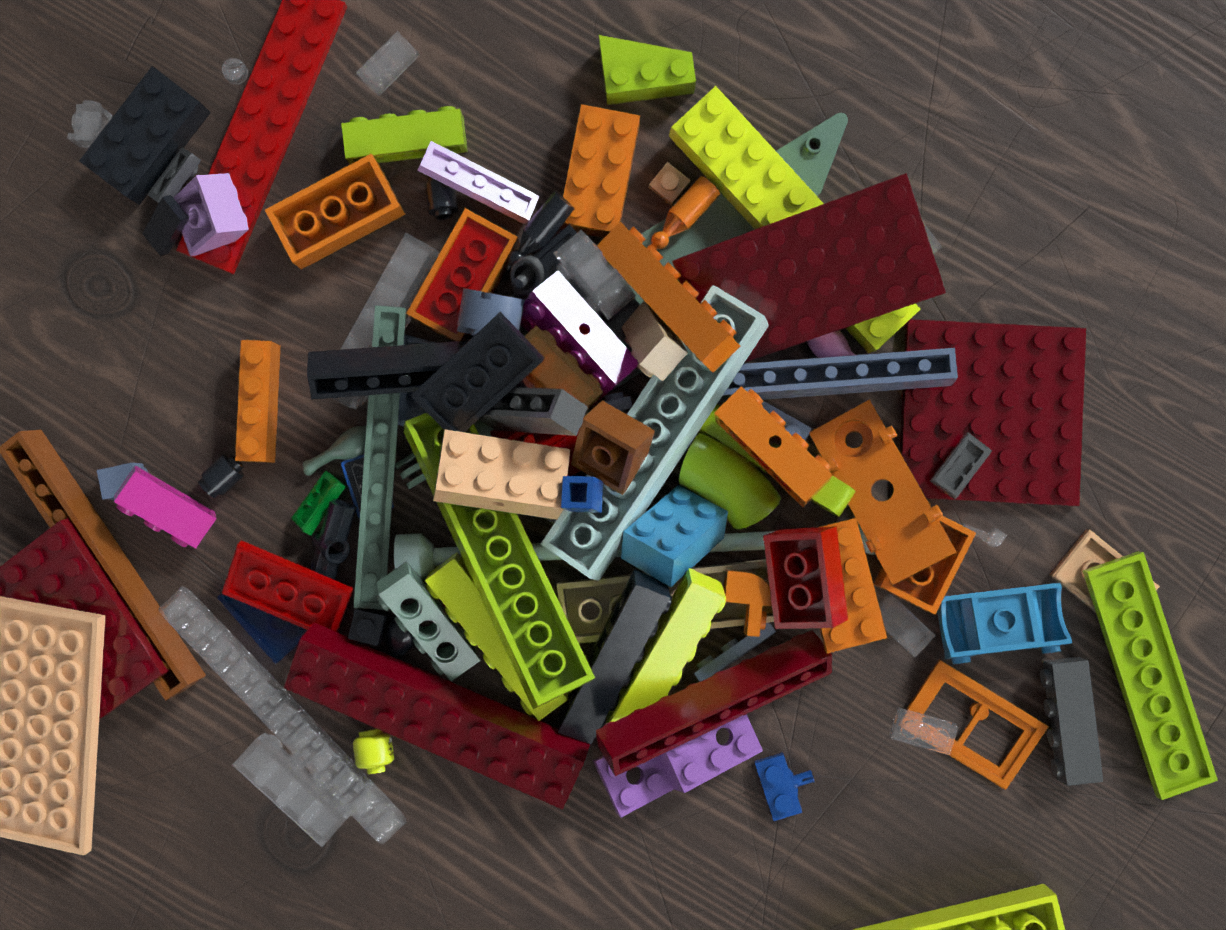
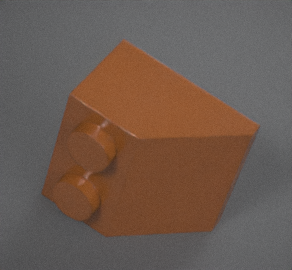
[571,401,655,495]

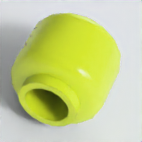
[353,729,394,774]

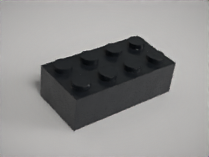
[79,66,211,205]

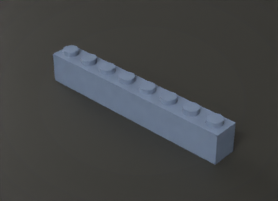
[718,348,958,403]

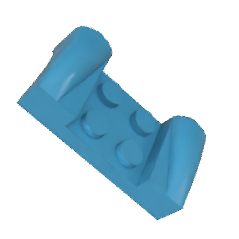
[937,583,1072,664]

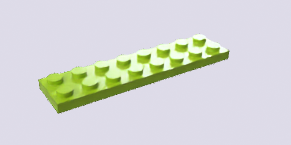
[1082,551,1218,800]

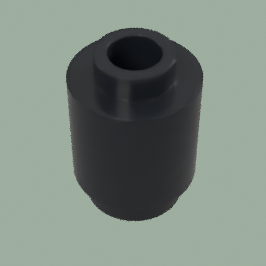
[425,176,458,220]
[198,454,244,498]

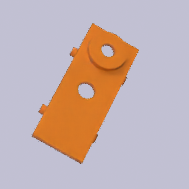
[809,399,957,585]

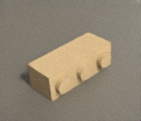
[621,301,688,381]

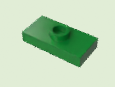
[291,471,346,535]

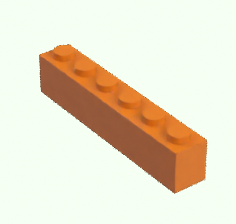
[595,222,741,373]

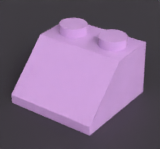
[174,173,249,256]

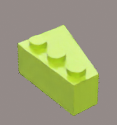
[599,35,696,105]

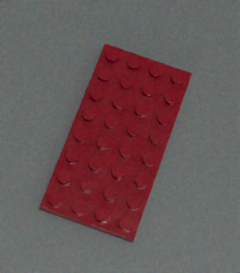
[672,173,946,362]

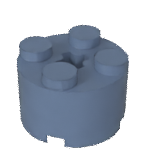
[457,288,524,335]

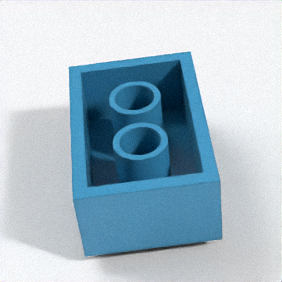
[621,485,728,587]

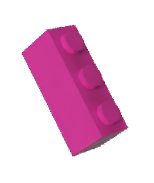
[114,465,216,549]

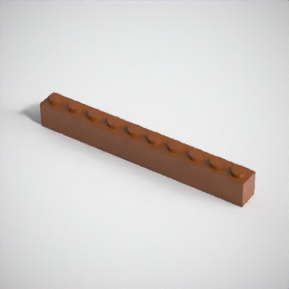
[0,429,206,701]

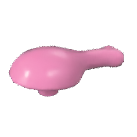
[807,330,855,358]

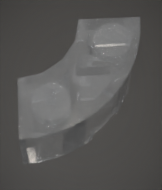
[553,230,636,320]

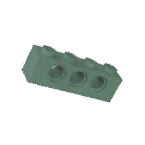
[376,561,481,681]

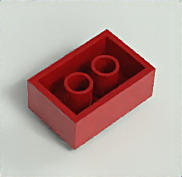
[763,526,848,629]

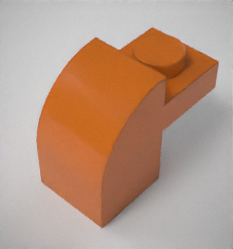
[723,569,772,637]

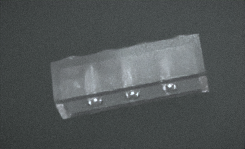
[233,733,353,847]

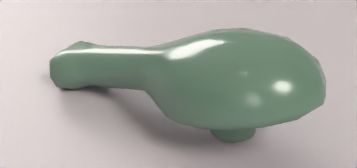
[302,426,366,476]

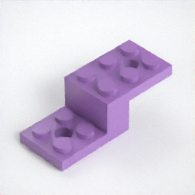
[593,714,763,817]

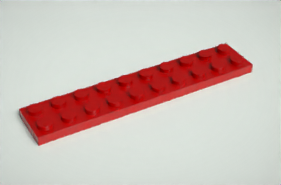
[176,0,347,275]

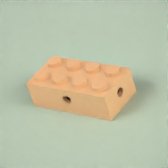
[433,430,570,520]

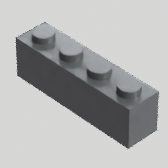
[479,388,588,436]
[1040,657,1103,786]

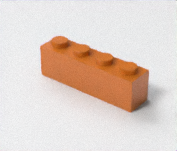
[235,340,281,463]

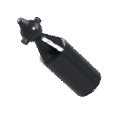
[506,191,575,272]

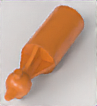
[651,176,720,250]

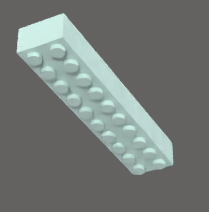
[541,285,769,581]

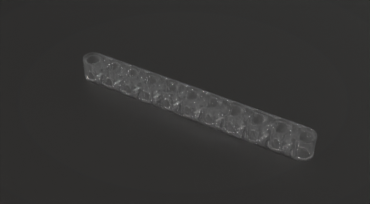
[159,586,406,844]

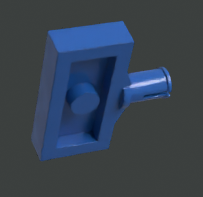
[755,753,815,821]

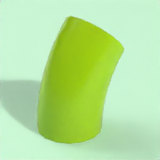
[679,433,781,529]

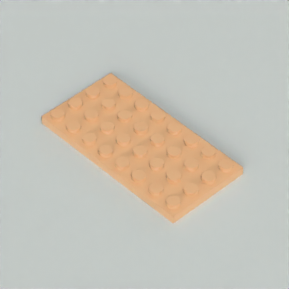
[0,596,105,855]

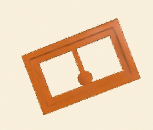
[897,659,1049,790]

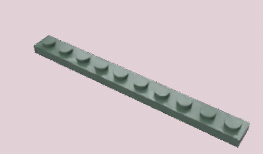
[354,305,406,610]

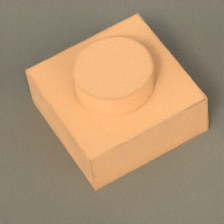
[649,162,690,206]

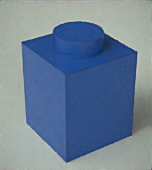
[561,476,603,513]

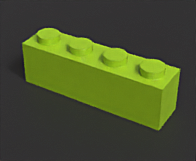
[341,106,468,164]

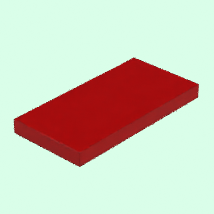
[222,540,353,632]

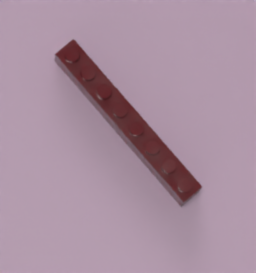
[596,630,832,776]

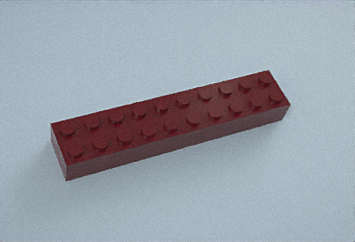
[284,622,590,810]

